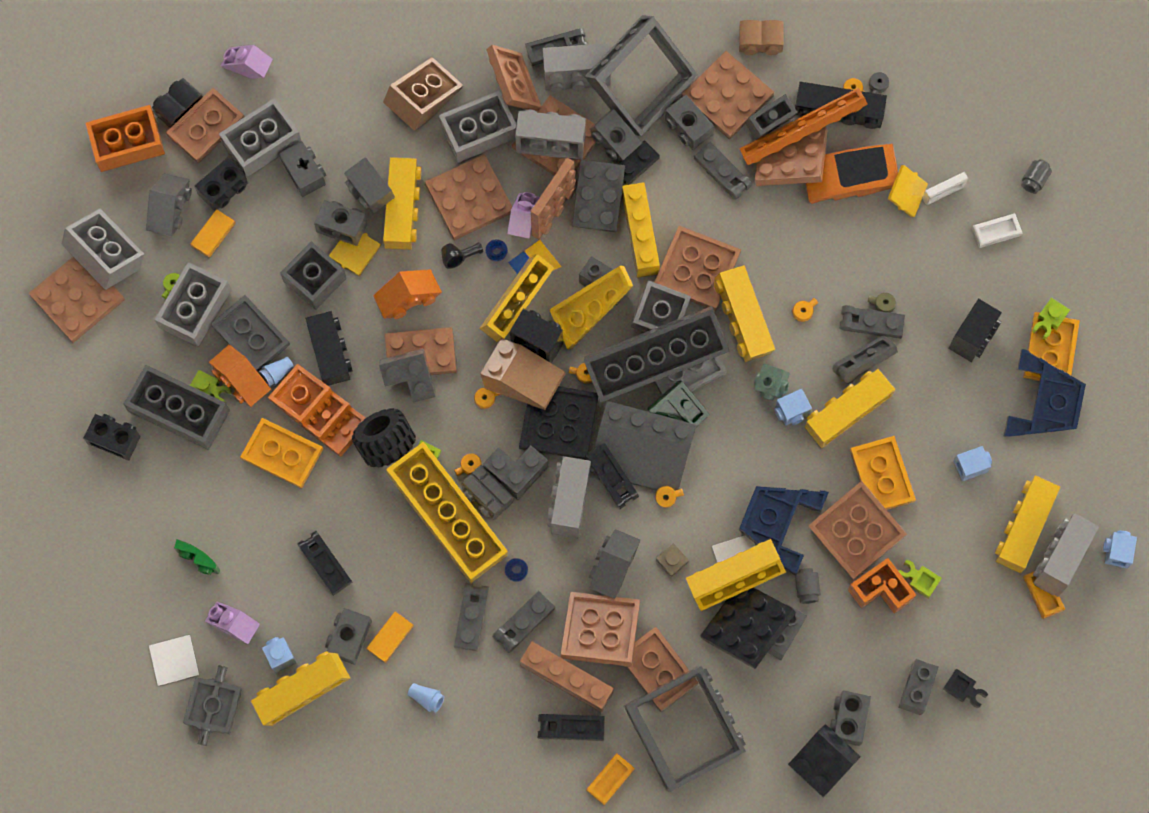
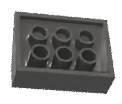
[590,401,696,491]

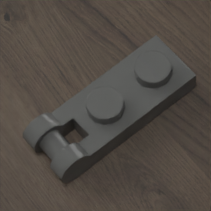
[525,29,588,66]
[694,142,753,200]
[839,305,905,339]
[832,335,898,384]
[454,583,489,651]
[492,591,555,653]

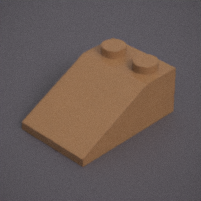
[383,57,463,131]
[480,338,565,410]

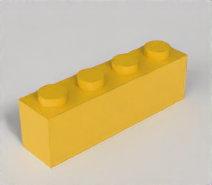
[383,157,422,250]
[622,182,660,278]
[479,254,554,342]
[714,265,776,362]
[805,369,896,448]
[995,475,1060,573]
[686,539,786,611]
[251,651,351,726]

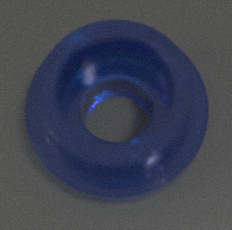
[485,239,508,261]
[505,558,528,582]

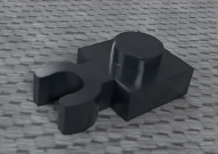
[943,668,988,708]

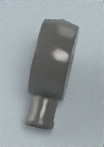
[869,72,889,94]

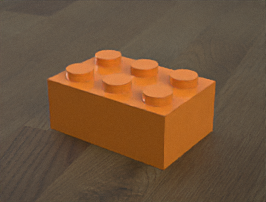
[86,105,165,172]

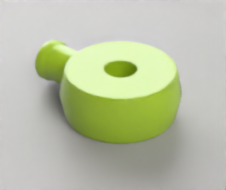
[161,273,180,299]

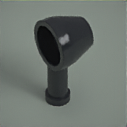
[441,242,483,269]

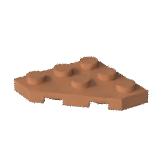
[755,126,828,186]

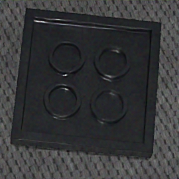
[519,386,598,460]
[700,587,796,669]

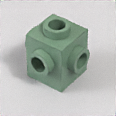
[754,363,790,401]

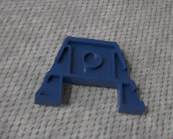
[1004,349,1086,437]
[739,486,829,575]

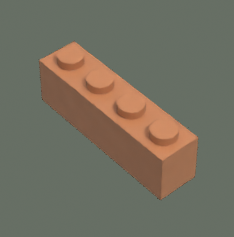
[520,641,614,713]

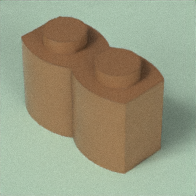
[739,20,784,55]

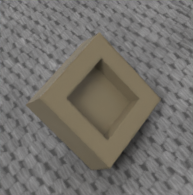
[656,543,689,577]

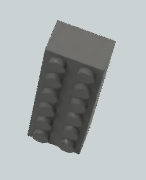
[584,306,729,402]

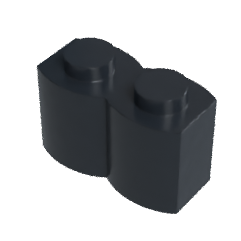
[152,78,203,128]

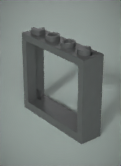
[585,15,698,136]
[624,666,746,792]

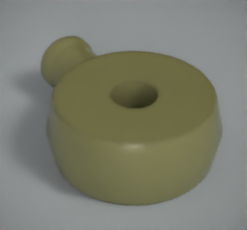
[868,293,896,313]

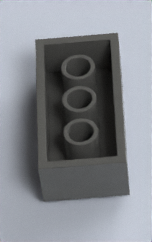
[124,365,230,450]

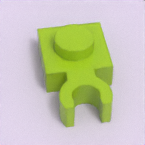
[1032,297,1070,340]
[190,370,232,403]
[899,560,942,599]

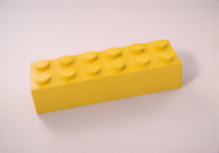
[386,442,508,583]

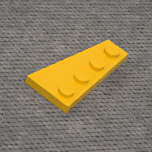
[549,266,633,349]

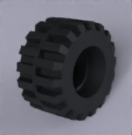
[352,408,416,468]

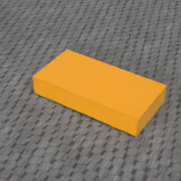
[190,209,236,258]
[1023,572,1065,619]
[366,611,414,663]
[586,753,635,806]

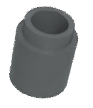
[1021,159,1052,194]
[795,568,821,604]

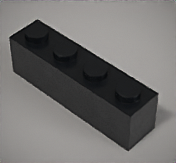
[795,81,887,129]

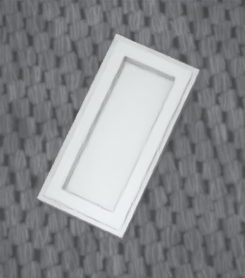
[922,172,968,205]
[972,213,1023,248]

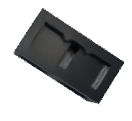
[194,157,248,211]
[83,414,141,461]

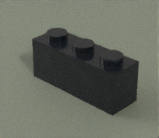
[305,311,353,386]

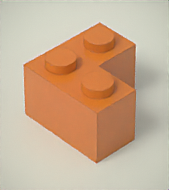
[373,269,442,319]
[209,345,271,407]
[848,558,917,614]

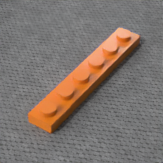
[739,88,868,165]

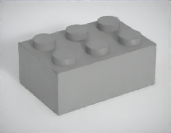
[543,43,611,92]
[439,90,517,163]
[219,98,302,177]
[515,109,586,160]
[61,208,144,290]
[155,262,231,347]
[547,456,591,539]
[1033,513,1099,597]

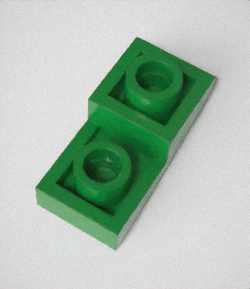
[174,539,220,575]

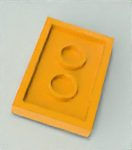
[1023,312,1080,381]
[240,418,323,489]
[850,436,916,510]

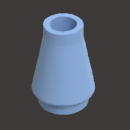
[259,357,294,387]
[408,683,444,713]

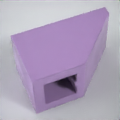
[221,45,273,79]
[507,192,540,238]
[205,602,260,644]

